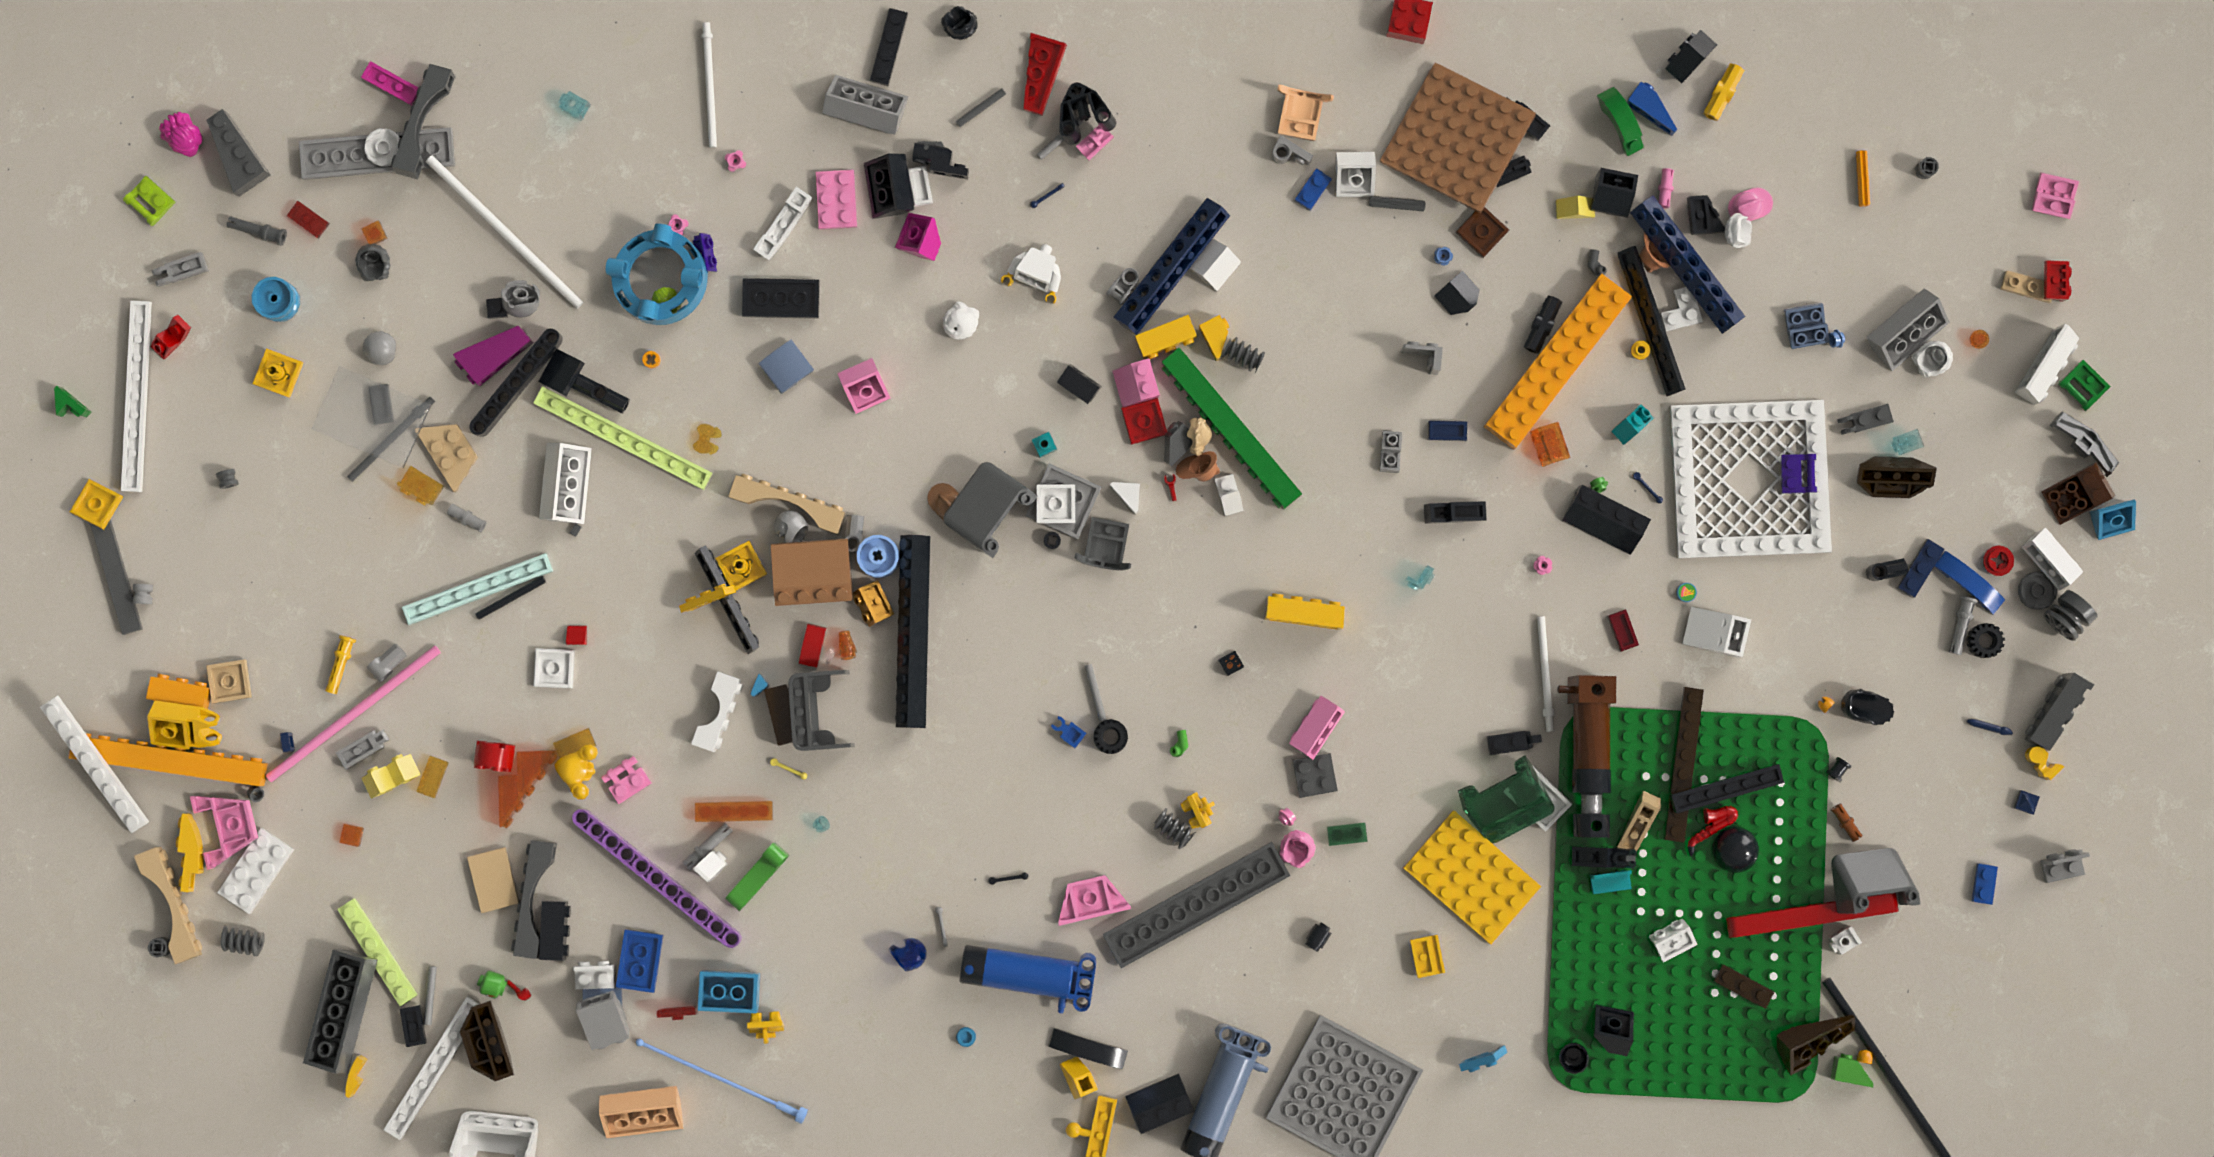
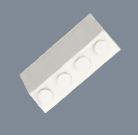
[2014,324,2079,405]
[539,443,592,524]

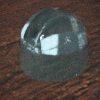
[813,816,830,833]

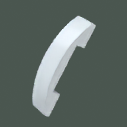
[753,187,812,260]

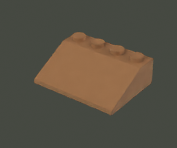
[771,539,853,606]

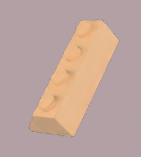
[599,1086,683,1138]

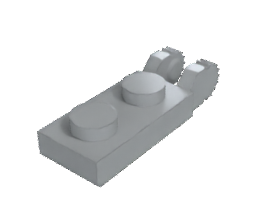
[152,252,208,287]

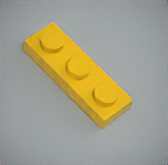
[679,584,736,613]

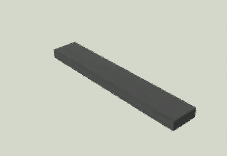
[91,520,143,635]

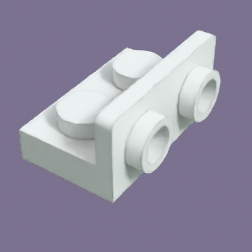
[1649,919,1697,963]
[573,961,615,990]

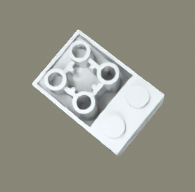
[1682,607,1751,658]

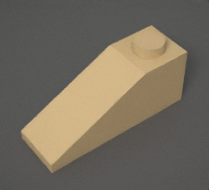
[1617,791,1661,852]

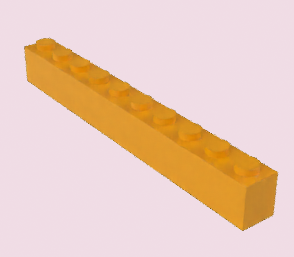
[69,733,268,786]

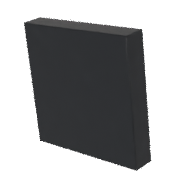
[538,348,585,397]

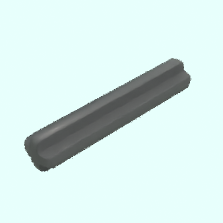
[1369,196,1426,212]

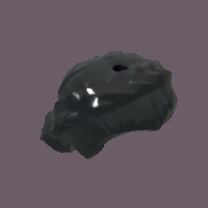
[941,6,978,40]

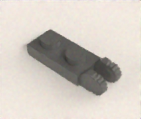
[1837,404,1894,435]

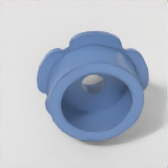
[1434,247,1453,266]
[1829,329,1845,348]

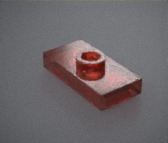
[287,201,330,239]
[657,1006,698,1020]

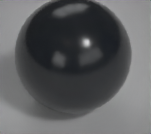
[1712,827,1759,873]

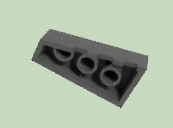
[207,109,271,197]
[2025,673,2095,751]

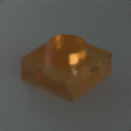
[361,220,388,244]
[339,824,364,847]

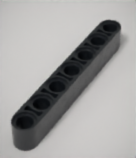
[469,328,563,437]

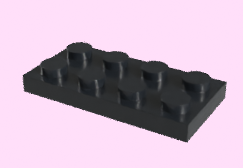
[742,278,820,319]

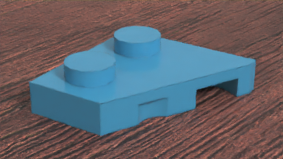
[1459,1045,1508,1073]

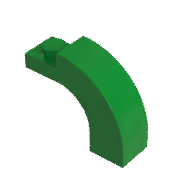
[1597,87,1644,156]

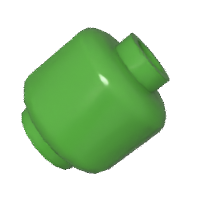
[477,970,507,999]

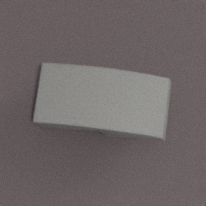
[1380,431,1402,473]

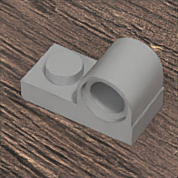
[1272,136,1313,165]

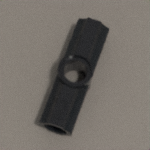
[1523,295,1563,354]
[572,373,630,414]

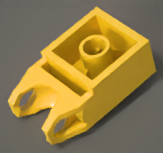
[147,701,222,749]

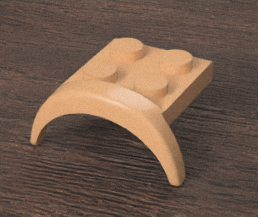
[1277,85,1334,141]

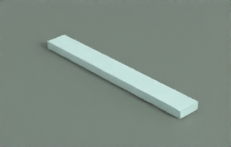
[402,553,553,625]

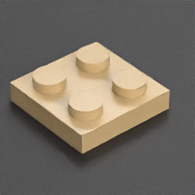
[206,659,252,704]

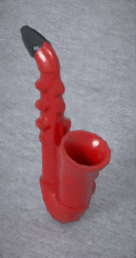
[1688,806,1738,856]

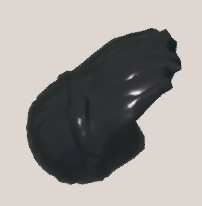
[1841,689,1894,725]

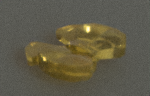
[693,424,722,455]

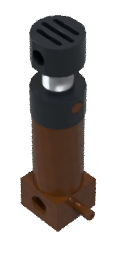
[1557,675,1616,838]

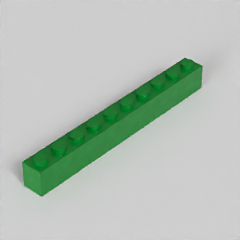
[1161,347,1302,510]

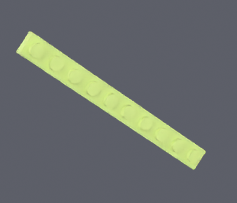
[534,386,713,490]

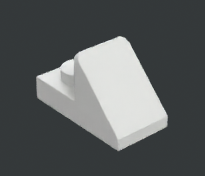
[1214,474,1244,516]

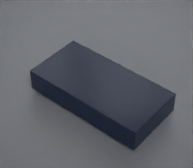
[1428,421,1467,441]

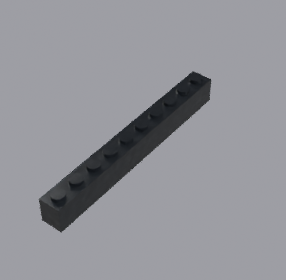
[895,535,930,728]

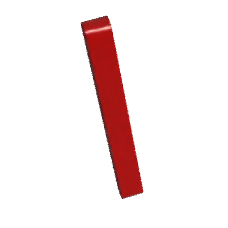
[1726,892,1899,938]

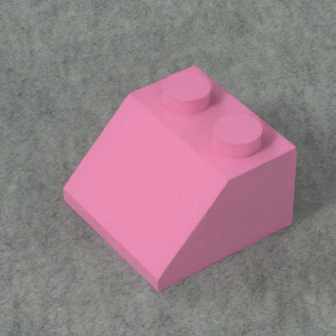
[837,358,890,414]
[1112,358,1160,407]

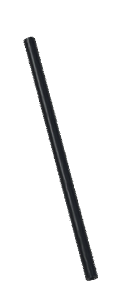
[1822,977,1951,1157]

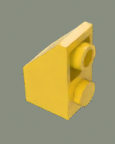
[1060,1056,1098,1100]

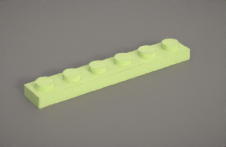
[337,898,417,1006]

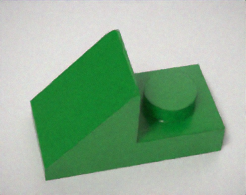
[54,386,91,418]

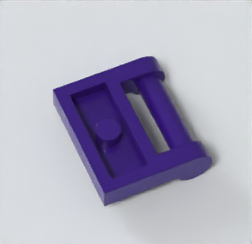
[1781,454,1817,494]

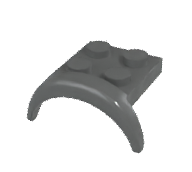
[1074,517,1131,571]

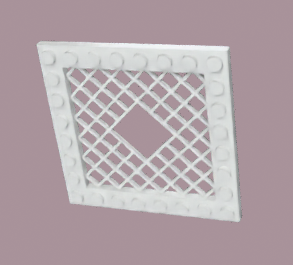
[1670,400,1832,559]

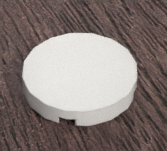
[364,128,400,167]

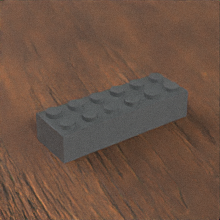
[303,950,378,1074]

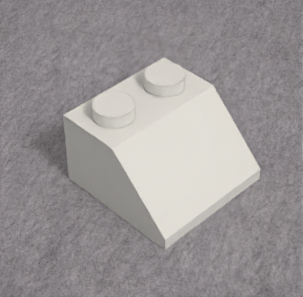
[1336,152,1376,197]

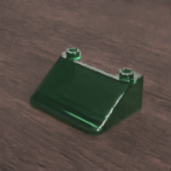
[1458,755,1555,843]

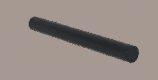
[475,576,546,620]

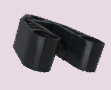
[1059,82,1116,145]

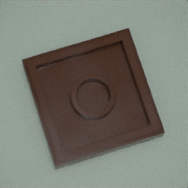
[1455,207,1509,258]

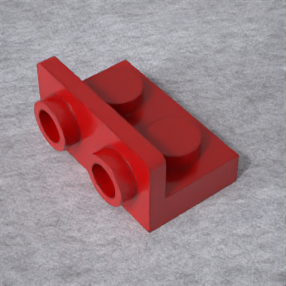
[2044,260,2072,302]

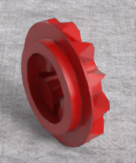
[1983,545,2014,576]

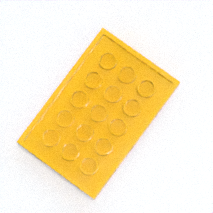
[1403,810,1541,945]

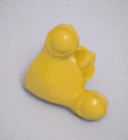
[554,744,598,800]

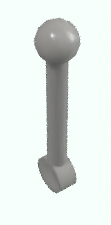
[935,907,948,947]

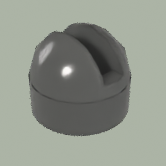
[247,785,264,802]

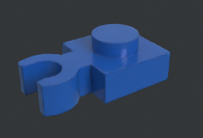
[1051,716,1087,748]

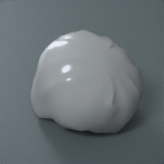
[363,331,396,366]

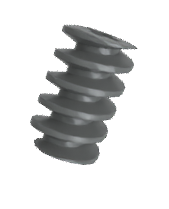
[1221,337,1265,373]
[1154,808,1196,849]
[221,926,265,956]

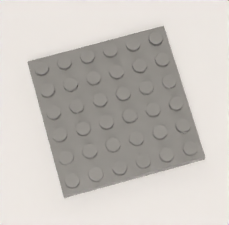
[1266,1015,1423,1157]

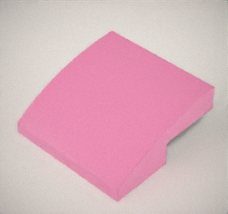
[2032,172,2079,219]

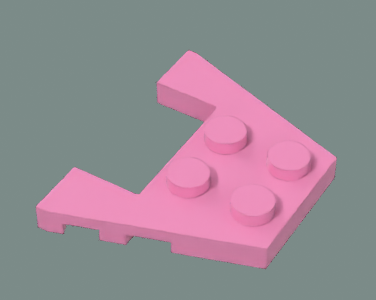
[190,796,258,870]

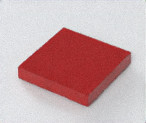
[1121,398,1167,445]

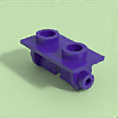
[693,233,717,273]

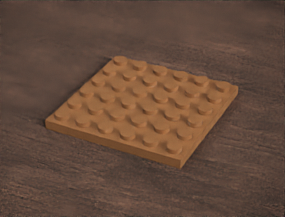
[1380,62,1536,214]

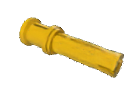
[325,635,356,694]

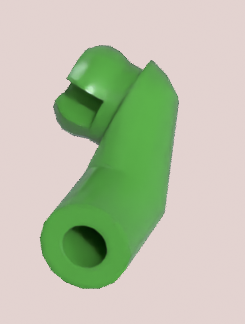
[1170,730,1188,757]

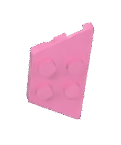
[1058,875,1131,926]

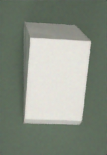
[1110,482,1140,514]

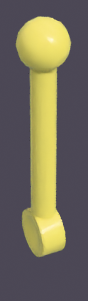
[770,758,807,780]

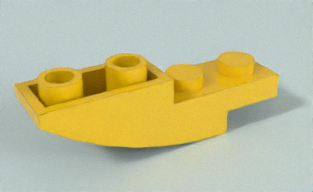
[176,813,204,892]

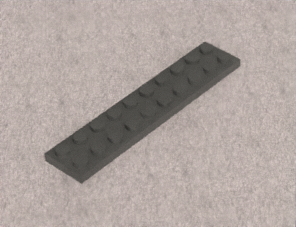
[1103,842,1290,968]

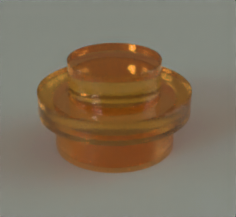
[1970,330,1989,349]

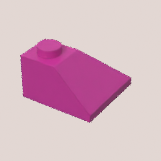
[895,212,941,261]

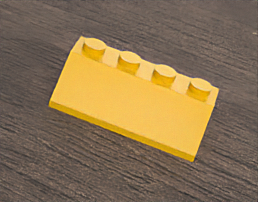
[1264,593,1345,630]

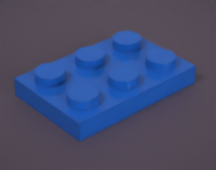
[616,929,664,993]

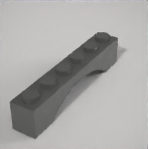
[391,64,455,180]
[511,840,557,959]

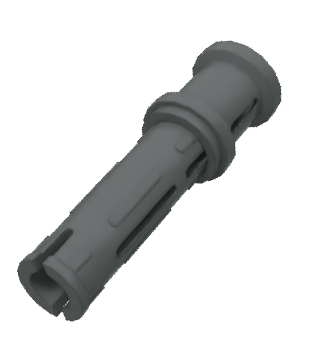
[227,216,287,246]

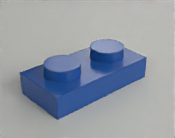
[1295,168,1332,211]
[1972,863,1998,905]

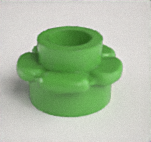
[1590,477,1608,493]

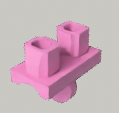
[1076,125,1114,161]

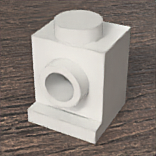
[1828,925,1862,955]

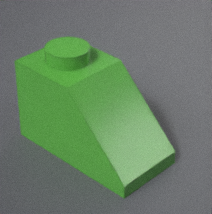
[1830,1053,1874,1088]

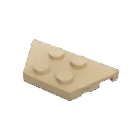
[415,424,478,492]

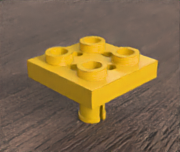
[252,348,304,398]
[715,541,768,591]

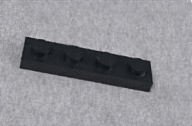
[870,8,908,87]

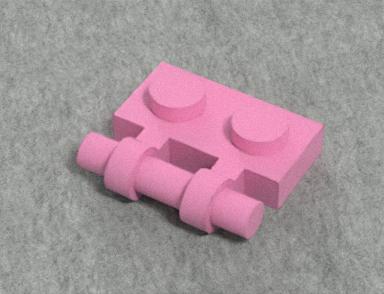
[601,756,652,804]

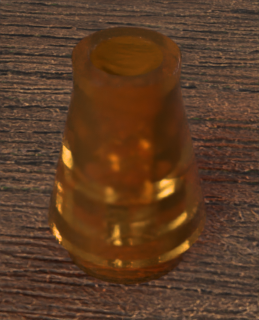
[838,631,857,660]

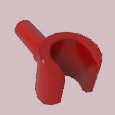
[1164,474,1177,501]
[507,980,532,1001]

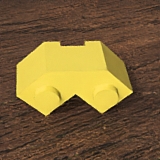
[361,754,420,799]

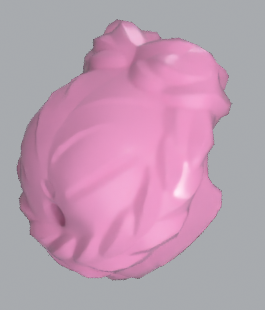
[1279,830,1316,868]

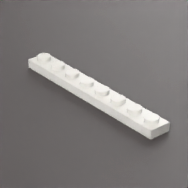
[40,696,149,833]
[384,997,479,1140]

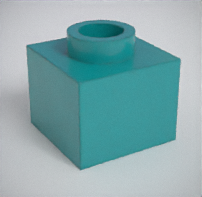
[1032,432,1057,458]

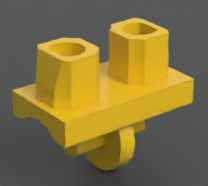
[1180,792,1215,829]
[747,1011,784,1044]

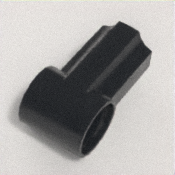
[1866,558,1908,581]

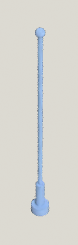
[636,1039,808,1124]

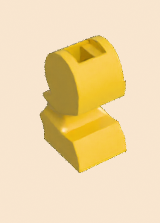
[2025,747,2065,780]

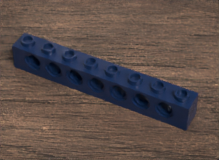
[1630,195,1746,334]
[1114,198,1230,335]

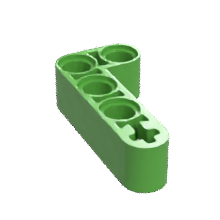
[725,842,790,912]

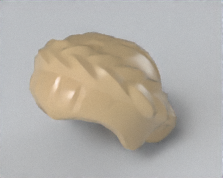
[1187,418,1212,456]

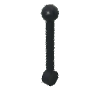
[989,872,1029,885]

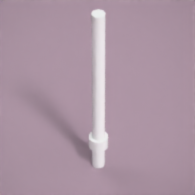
[1537,616,1555,732]

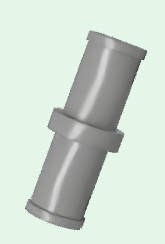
[447,504,486,532]

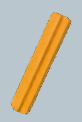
[1856,150,1870,207]

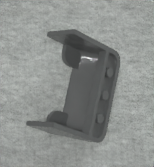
[788,670,855,751]

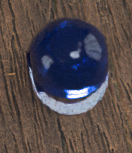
[889,938,927,972]

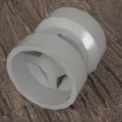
[132,584,153,604]

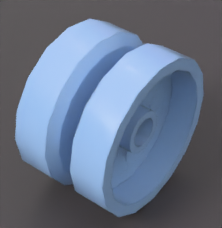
[857,535,900,578]

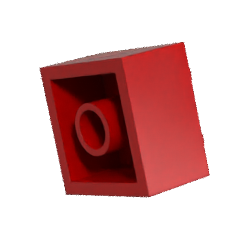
[1386,0,1433,44]

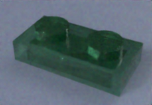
[1327,822,1368,846]

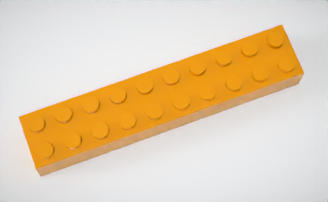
[1483,274,1632,450]

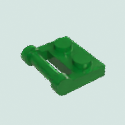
[2058,360,2111,411]

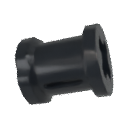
[1826,757,1852,782]

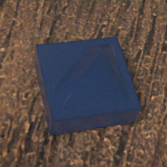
[280,732,295,752]
[2014,790,2040,815]

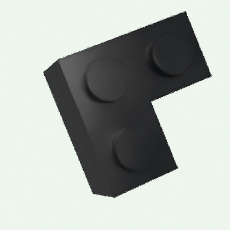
[1665,30,1717,84]

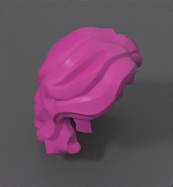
[159,111,203,157]

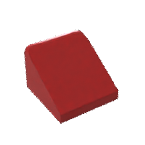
[566,626,587,645]

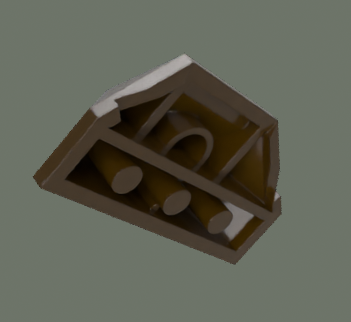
[1856,456,1937,498]
[460,1001,514,1081]

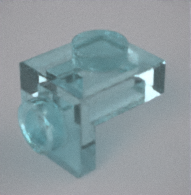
[1892,429,1925,455]
[1405,565,1435,591]

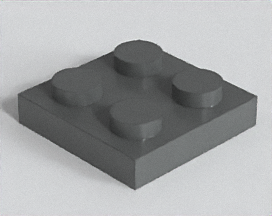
[1293,753,1338,798]

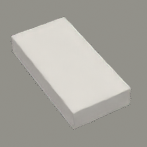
[908,166,933,207]

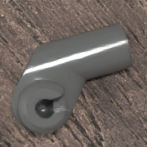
[1588,249,1607,277]

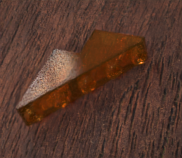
[498,750,558,829]

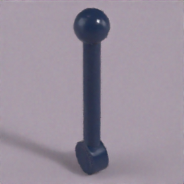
[1030,183,1065,208]
[1633,472,1663,504]

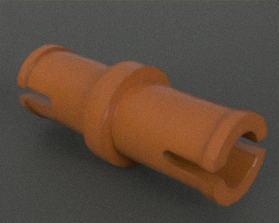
[1831,803,1863,842]

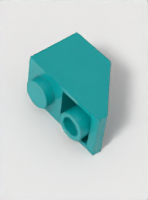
[1611,404,1654,445]

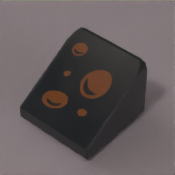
[1218,651,1244,676]

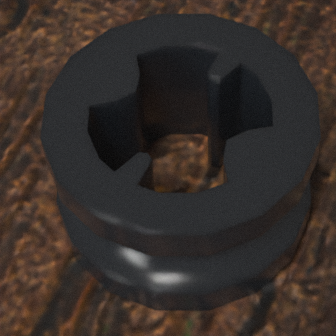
[1044,532,1061,549]

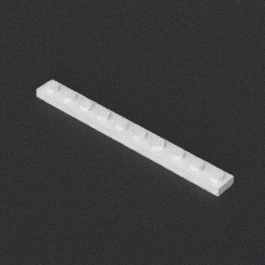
[121,301,152,492]

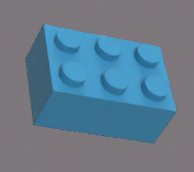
[698,970,761,1013]

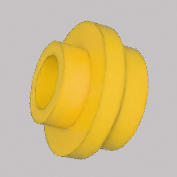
[1631,341,1650,360]

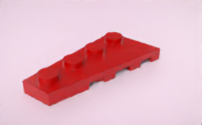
[1023,33,1067,116]

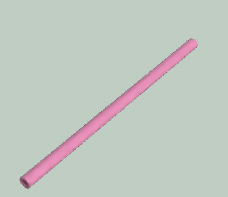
[266,646,441,782]

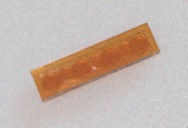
[695,801,773,822]

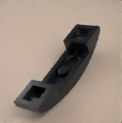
[1049,1028,1128,1069]

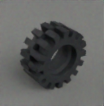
[1966,623,2005,658]
[1093,719,1128,754]

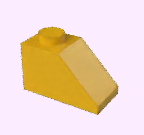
[1199,315,1230,361]

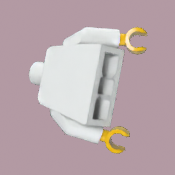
[1001,244,1061,304]

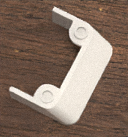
[449,1111,538,1157]

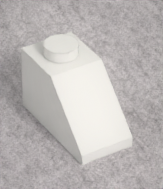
[693,851,727,882]

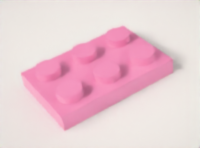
[816,170,857,230]

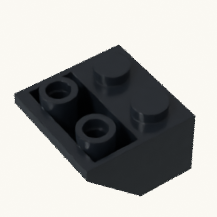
[1591,168,1638,218]

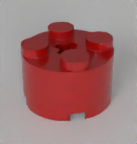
[473,741,515,772]

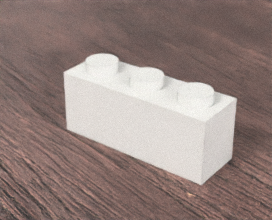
[2022,528,2083,591]

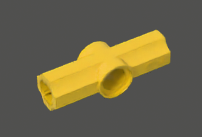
[1703,63,1745,121]

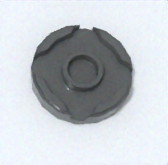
[2018,572,2058,610]

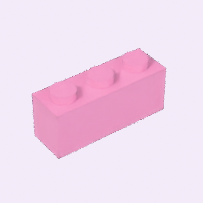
[1289,696,1345,760]

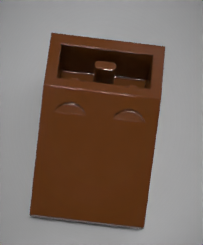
[2041,462,2115,525]

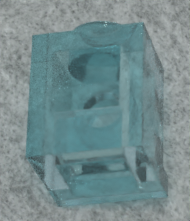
[559,91,591,121]

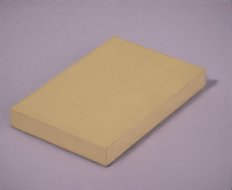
[467,847,519,913]

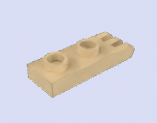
[2000,270,2052,303]

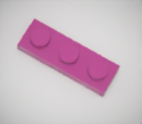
[361,61,418,106]

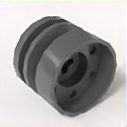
[2044,590,2098,641]

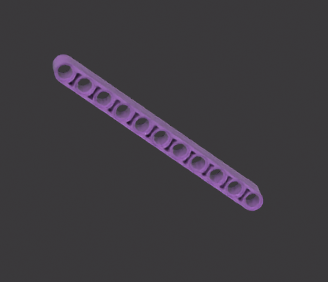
[572,809,742,948]

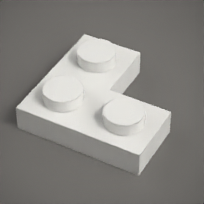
[1660,287,1703,332]

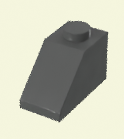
[1164,421,1193,466]

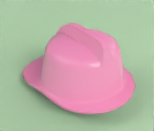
[1728,188,1773,221]

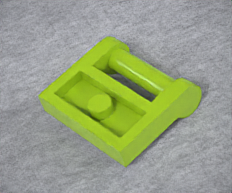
[123,176,176,226]

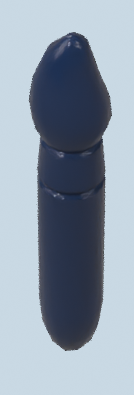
[1967,719,2013,735]

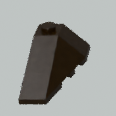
[1777,1015,1855,1075]

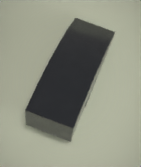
[1424,501,1487,524]

